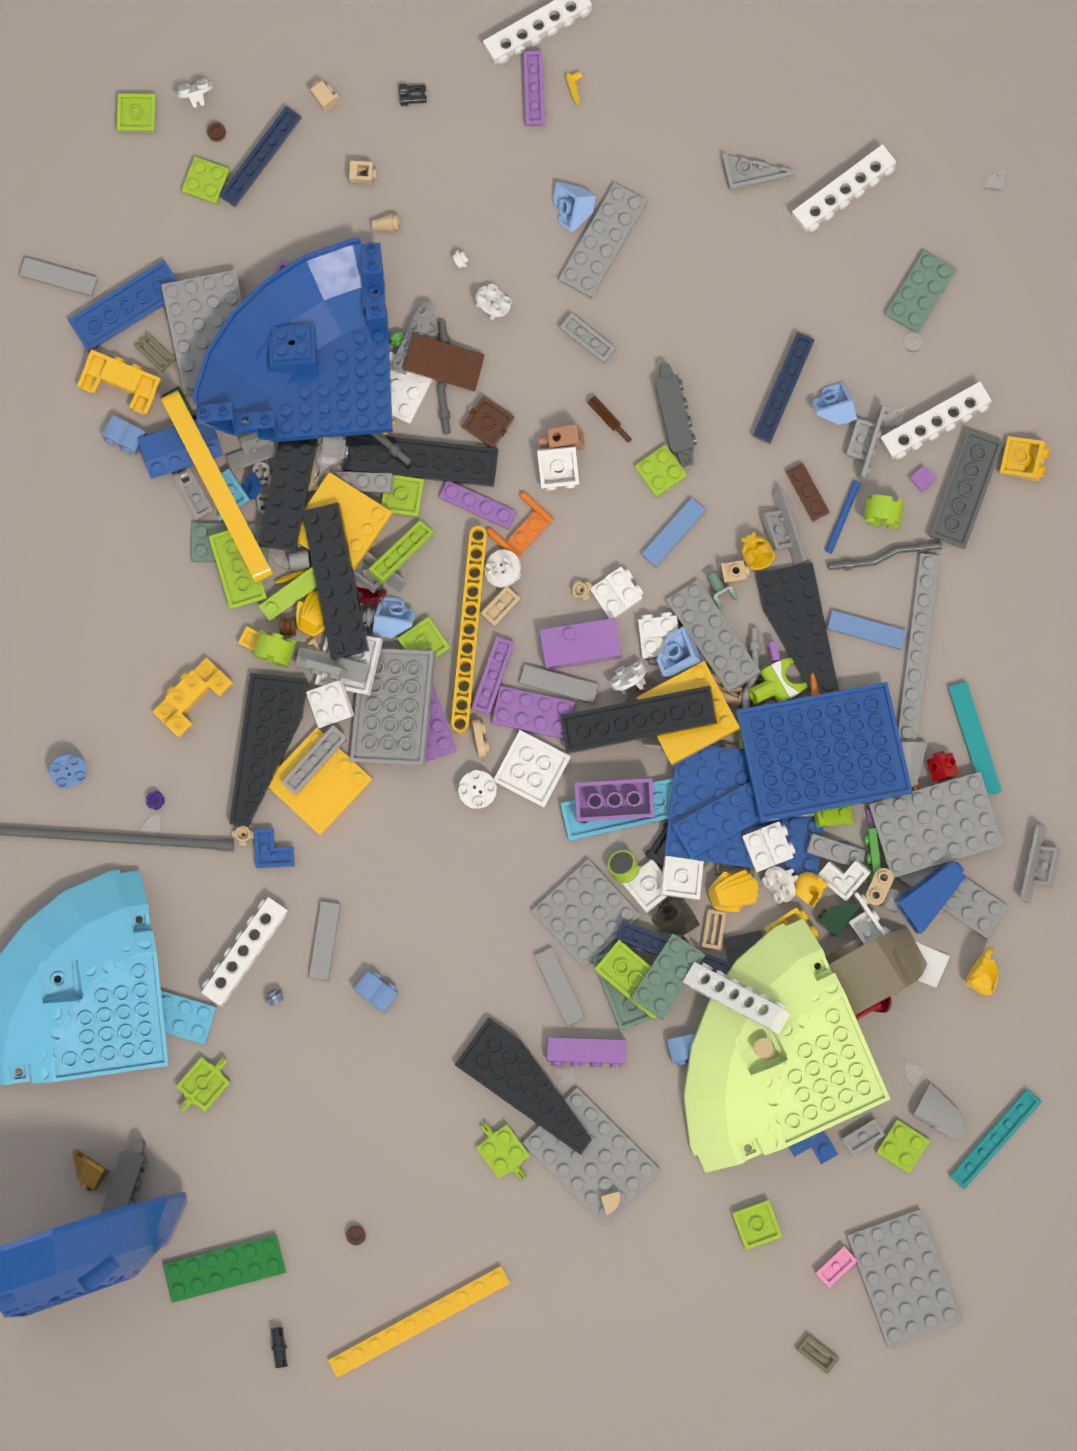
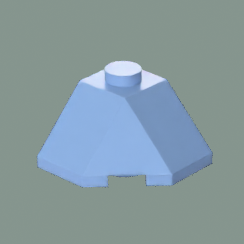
[553,182,596,232]
[812,382,857,425]
[372,595,416,638]
[657,626,703,677]

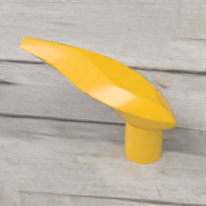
[566,71,583,105]
[275,569,307,584]

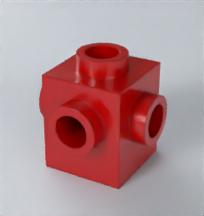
[926,751,959,782]

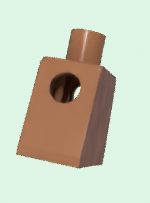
[539,424,585,450]

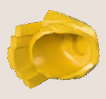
[296,590,325,638]
[709,870,759,912]
[966,947,998,996]

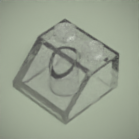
[313,437,348,483]

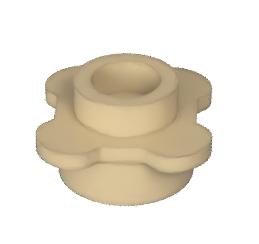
[572,580,592,601]
[232,826,254,846]

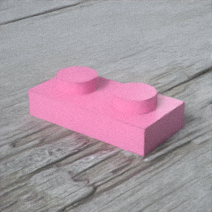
[815,1247,857,1288]

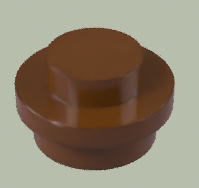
[207,123,226,142]
[346,1226,366,1245]

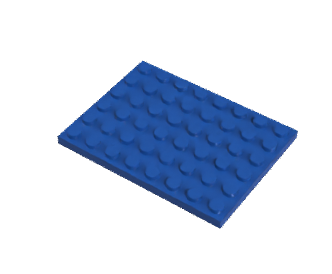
[736,682,913,823]
[664,746,823,875]

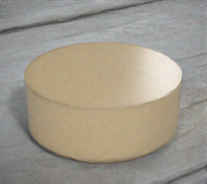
[754,1038,775,1059]

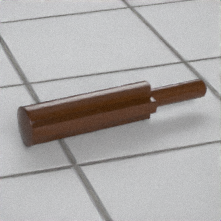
[587,396,632,443]

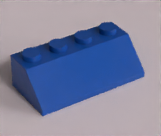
[138,419,224,479]

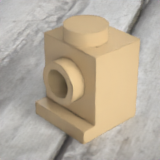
[310,80,340,112]
[349,161,377,184]
[721,560,750,585]

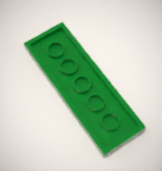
[163,1235,286,1303]

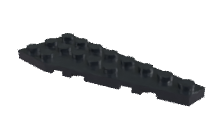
[756,562,839,694]
[229,673,308,827]
[455,1017,593,1155]

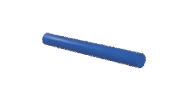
[825,481,861,554]

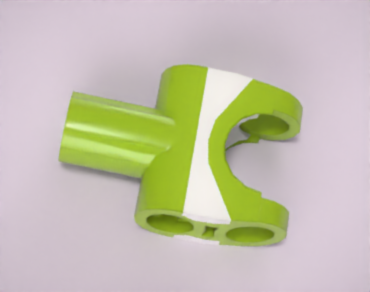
[748,658,808,705]

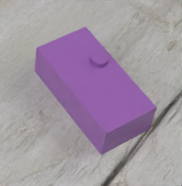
[540,618,622,671]
[575,778,655,822]

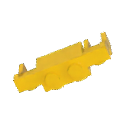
[77,350,162,417]
[153,658,234,739]

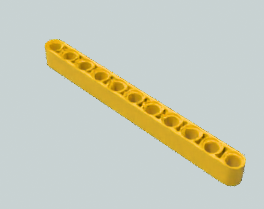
[161,390,273,583]
[451,526,487,735]

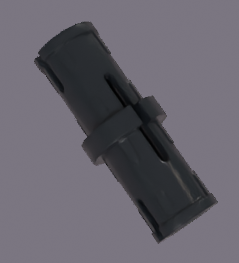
[271,1327,288,1368]

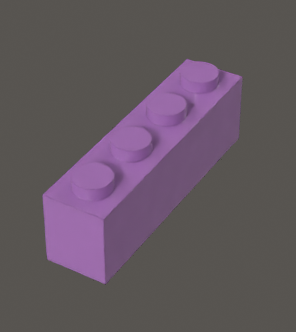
[547,1037,626,1068]

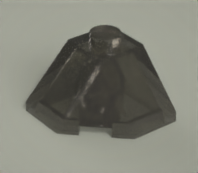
[651,896,700,935]

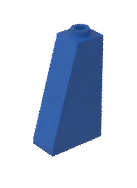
[894,860,965,934]

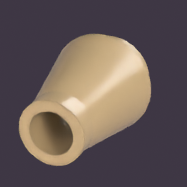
[372,213,401,232]

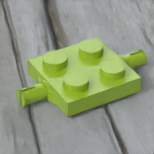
[176,1057,231,1112]
[476,1123,531,1181]

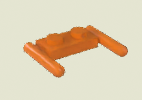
[486,492,554,557]

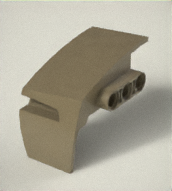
[814,927,927,1015]

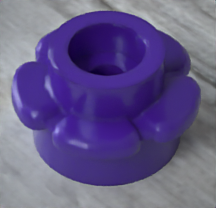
[146,791,165,810]

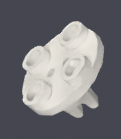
[176,78,213,108]
[475,284,512,320]
[484,550,521,588]
[610,661,646,695]
[458,770,497,809]
[762,866,798,903]

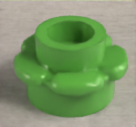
[389,331,405,348]

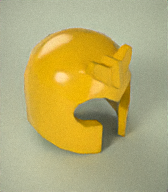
[741,532,775,570]
[794,872,829,908]

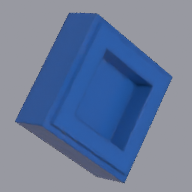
[242,472,263,500]

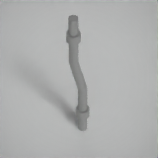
[742,628,761,709]

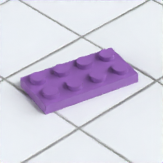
[426,684,457,762]
[492,686,575,740]

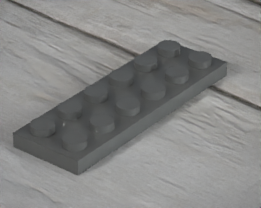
[929,429,1004,549]

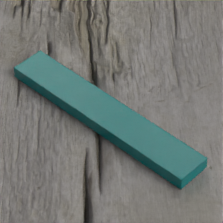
[948,682,1002,796]
[949,1089,1042,1189]

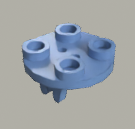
[48,753,87,789]

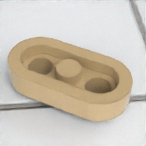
[472,719,490,758]
[866,868,894,906]

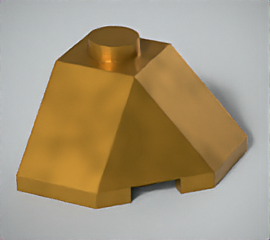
[72,1149,109,1191]

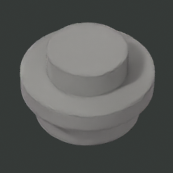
[363,607,376,627]

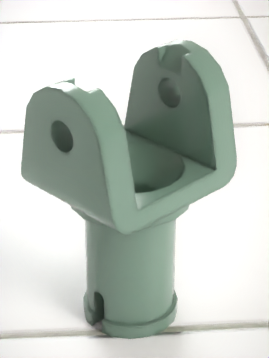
[706,571,738,609]

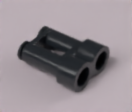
[399,84,427,106]

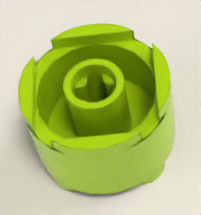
[863,495,905,530]
[253,630,297,667]

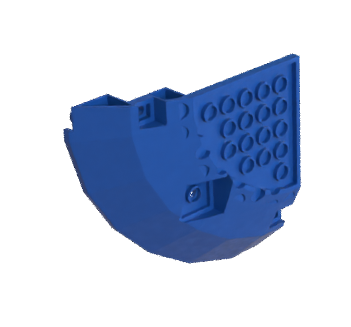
[193,238,393,442]
[0,1192,188,1318]

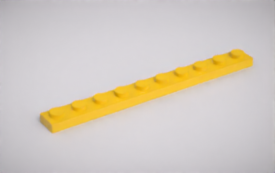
[328,1266,510,1378]

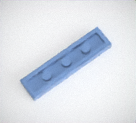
[641,498,706,567]
[827,610,907,650]

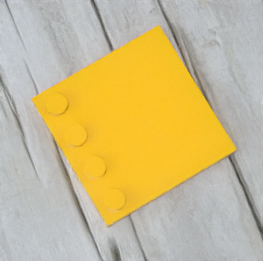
[298,472,393,571]
[636,661,740,765]
[269,727,373,836]

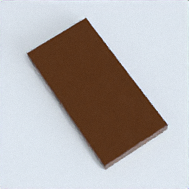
[403,333,485,392]

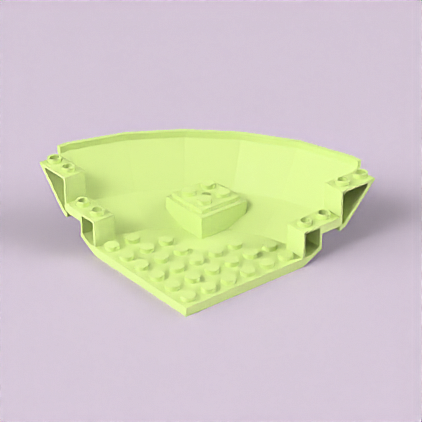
[684,919,890,1173]

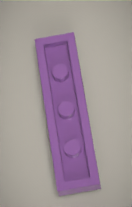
[523,51,545,126]
[439,481,517,530]
[471,636,515,715]

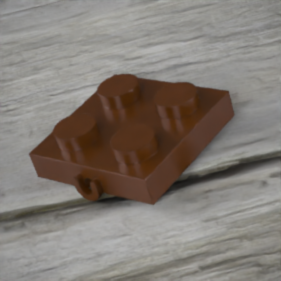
[462,396,515,448]

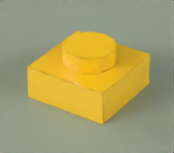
[238,626,259,651]

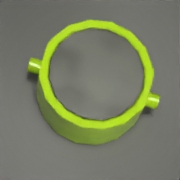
[607,850,641,883]

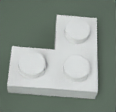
[818,859,872,901]

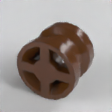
[280,617,297,636]

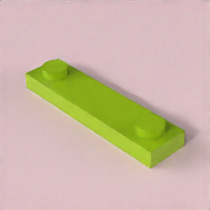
[368,520,434,584]
[258,566,317,621]

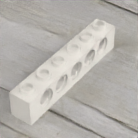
[483,0,592,65]
[792,144,896,234]
[880,382,992,460]
[201,897,289,1007]
[683,962,791,1035]

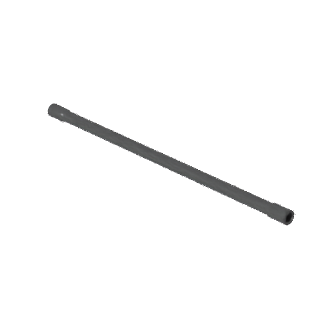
[0,826,234,852]

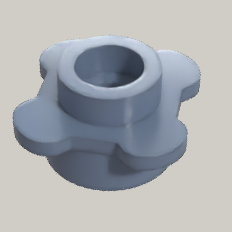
[265,989,284,1006]

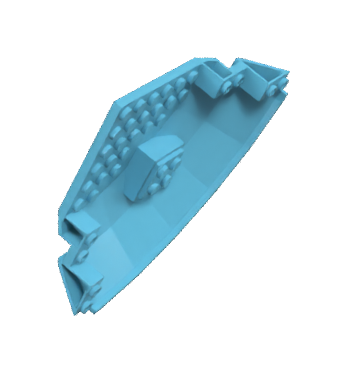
[0,869,169,1085]

